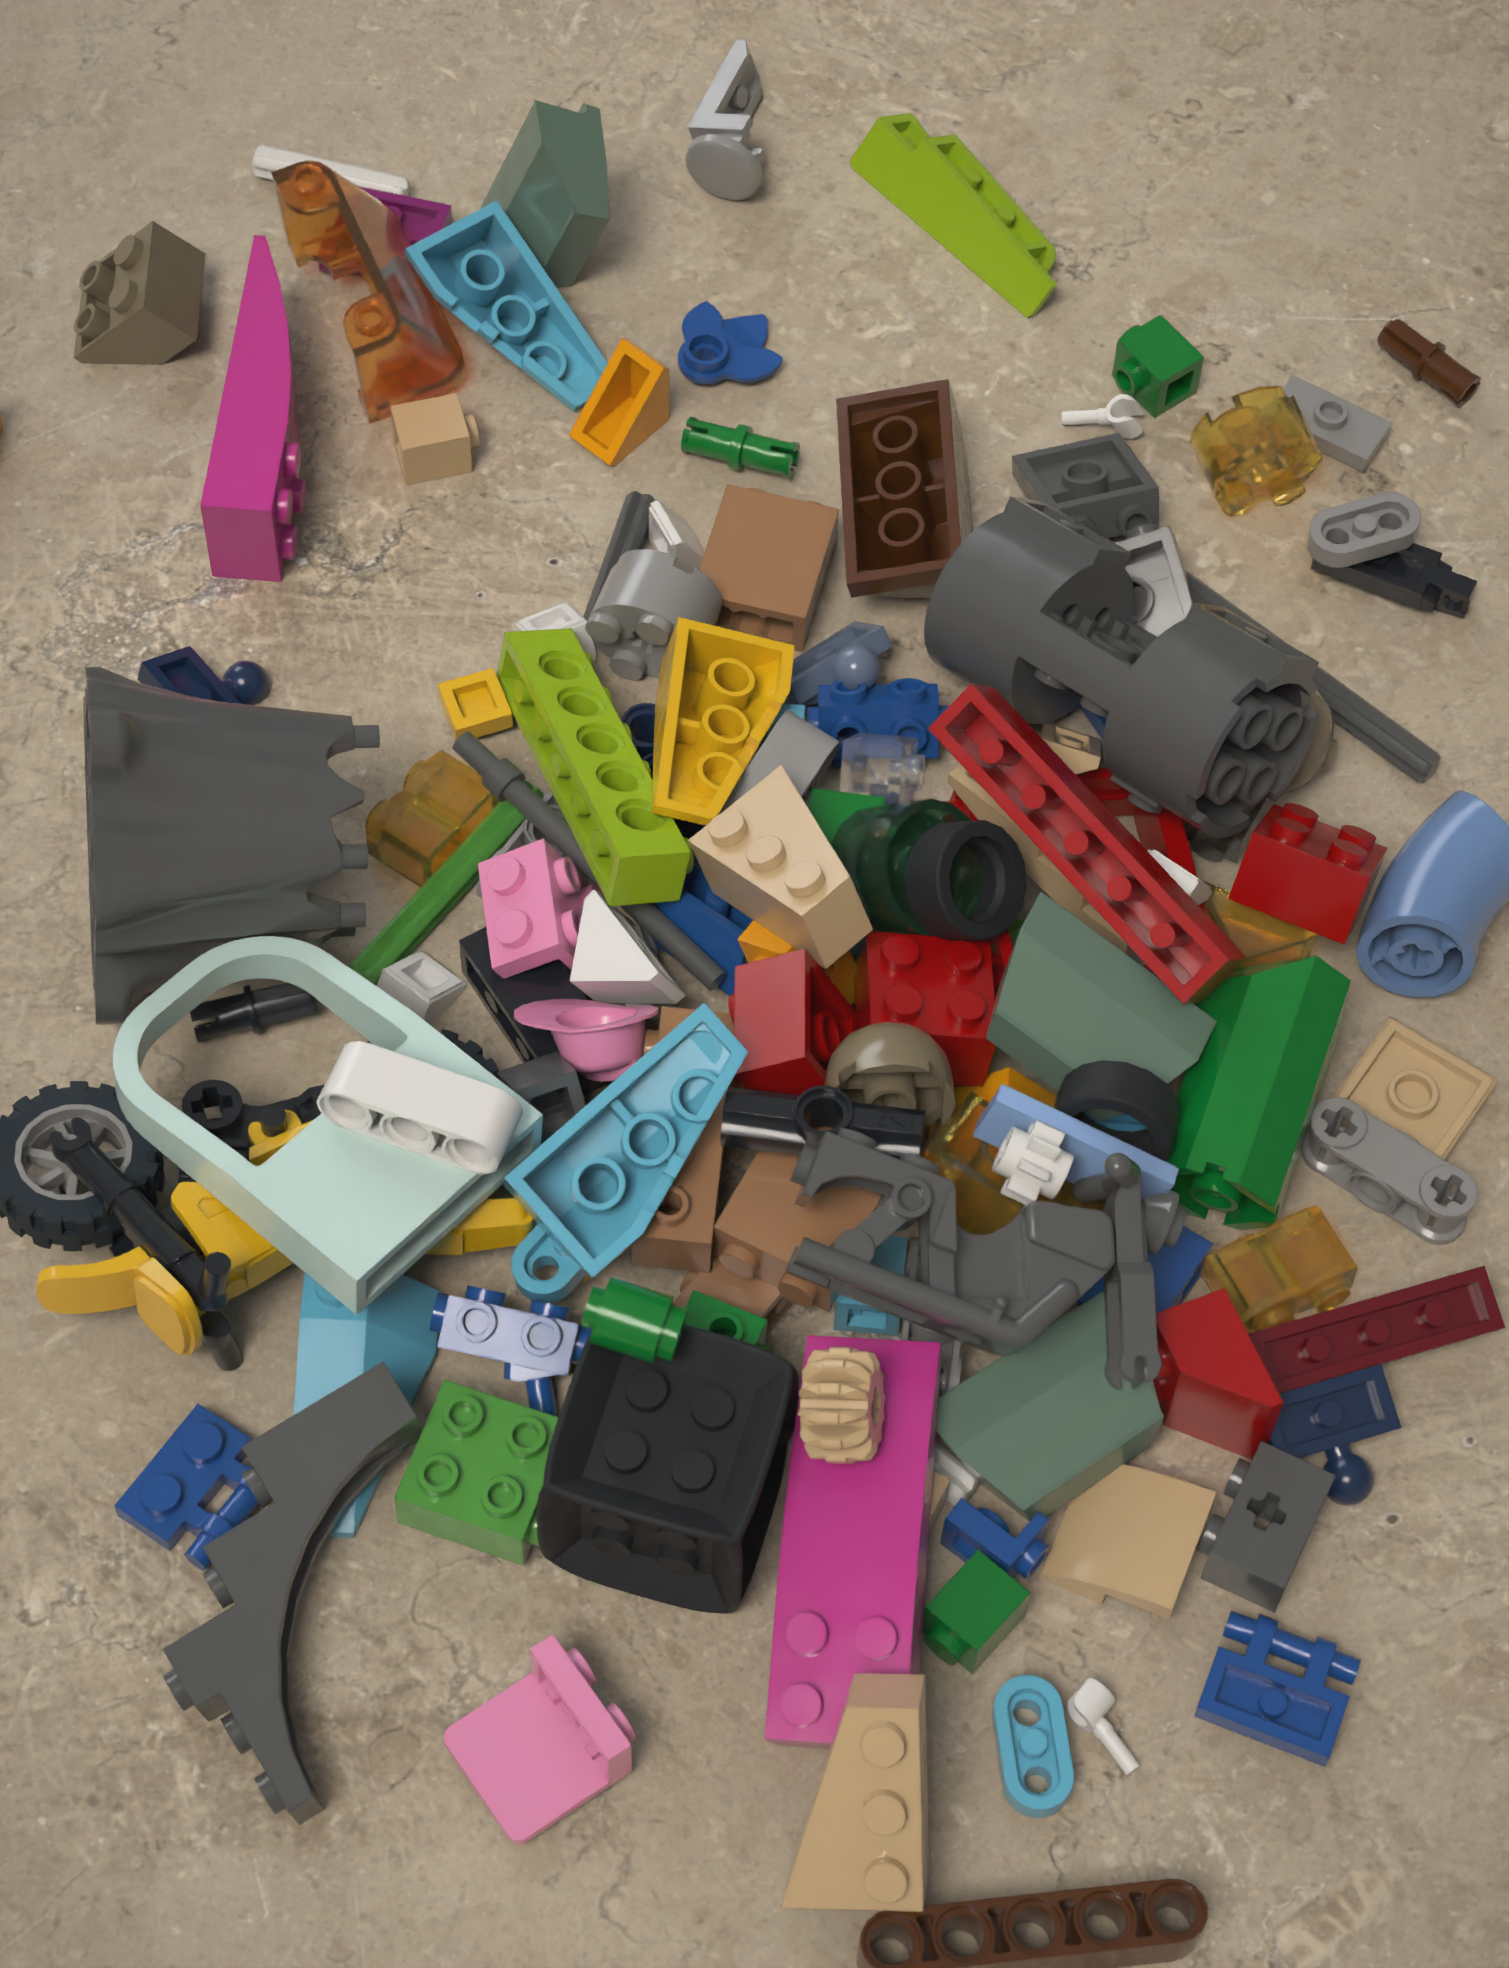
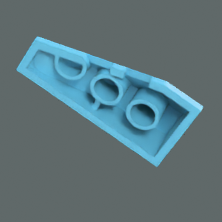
[404,201,608,411]
[503,1003,748,1279]
[294,1273,441,1538]

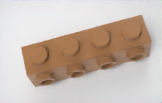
[631,1006,734,1273]

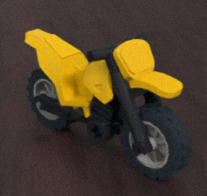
[0,1029,534,1371]

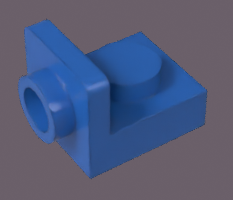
[940,1498,1050,1579]

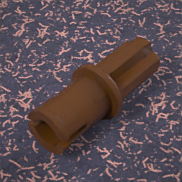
[1377,319,1481,407]

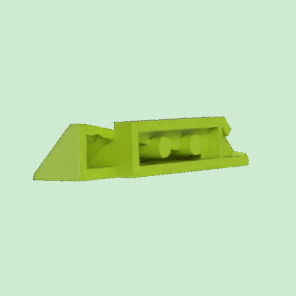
[850,113,1057,317]

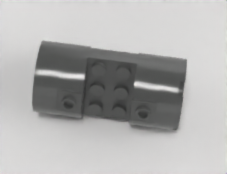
[924,496,1319,838]

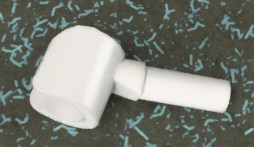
[1062,394,1144,439]
[1066,1678,1140,1776]

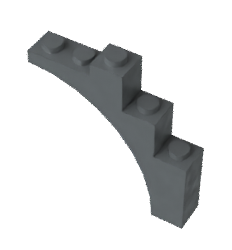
[163,1362,423,1825]

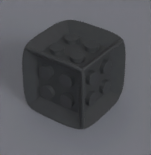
[536,1325,799,1614]

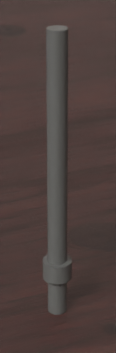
[453,731,727,991]

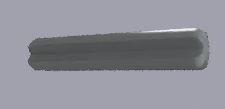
[583,491,655,621]

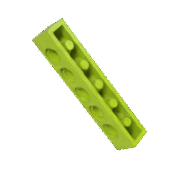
[497,628,694,907]

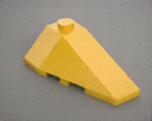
[651,617,795,826]

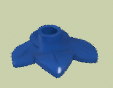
[678,301,782,384]

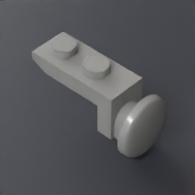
[686,39,766,200]

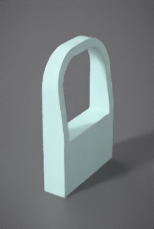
[113,936,543,1315]

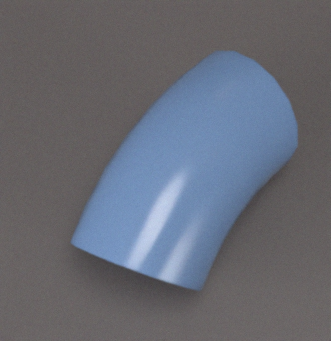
[1356,790,1509,997]

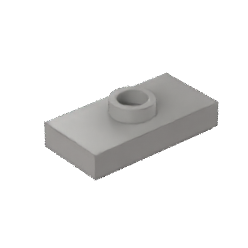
[1264,375,1392,473]

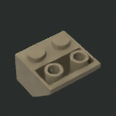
[74,221,206,365]

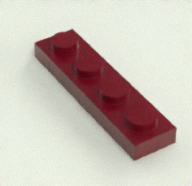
[1248,1266,1505,1394]

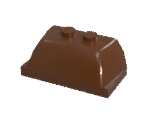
[836,379,973,598]

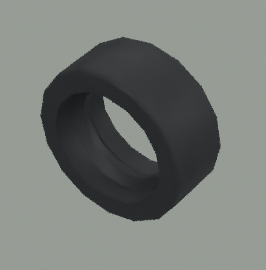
[905,820,1027,941]
[1054,1060,1180,1162]

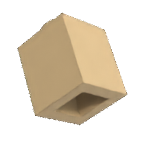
[390,393,480,485]

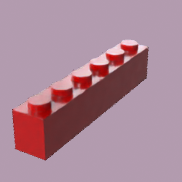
[928,684,1247,1004]

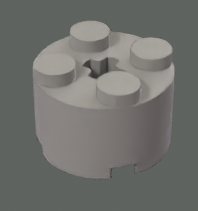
[585,549,723,681]

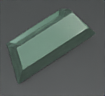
[480,100,609,288]
[986,892,1217,1121]
[936,1292,1164,1522]

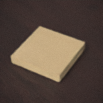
[1333,1017,1498,1161]

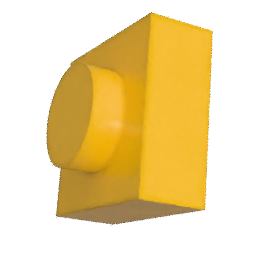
[437,668,513,741]

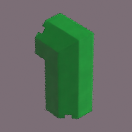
[1166,956,1351,1230]

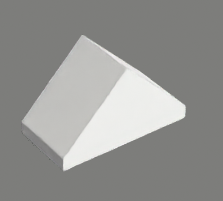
[570,890,686,1004]

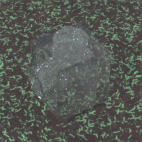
[840,732,926,808]

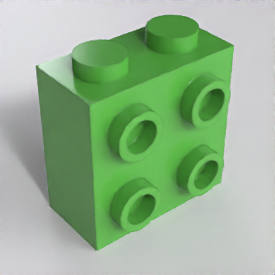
[394,1379,558,1566]

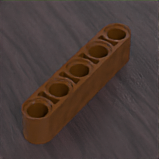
[856,1879,1208,1968]

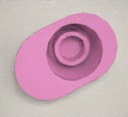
[514,999,658,1082]

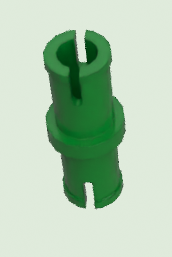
[681,417,800,479]

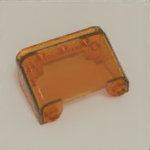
[271,160,465,424]

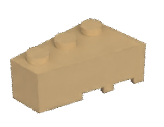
[688,765,873,969]
[780,1673,929,1912]

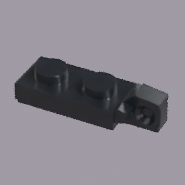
[1311,543,1477,618]

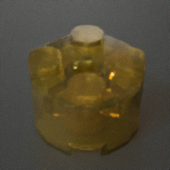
[1190,385,1323,516]

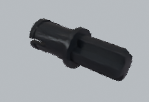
[190,982,317,1043]

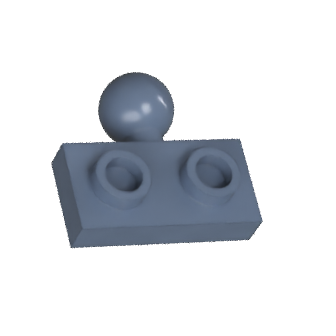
[785,621,893,706]

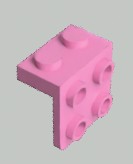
[478,838,605,979]
[444,1634,635,1845]

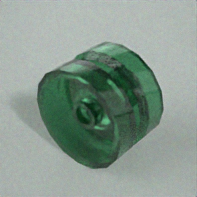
[831,798,983,936]

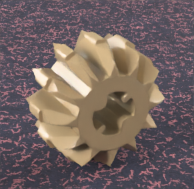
[798,1347,886,1464]

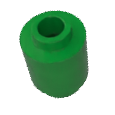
[581,1277,689,1363]

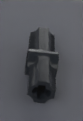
[720,1085,925,1160]

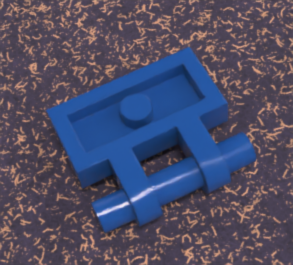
[114,1403,261,1571]
[1194,1610,1361,1767]

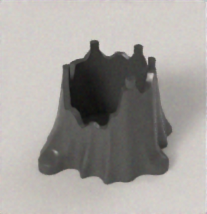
[83,667,380,1025]

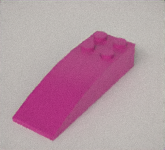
[200,235,306,582]
[765,1335,942,1749]

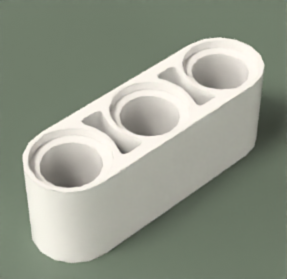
[316,1041,523,1174]

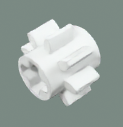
[992,1120,1074,1205]

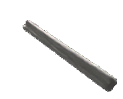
[1185,570,1441,782]

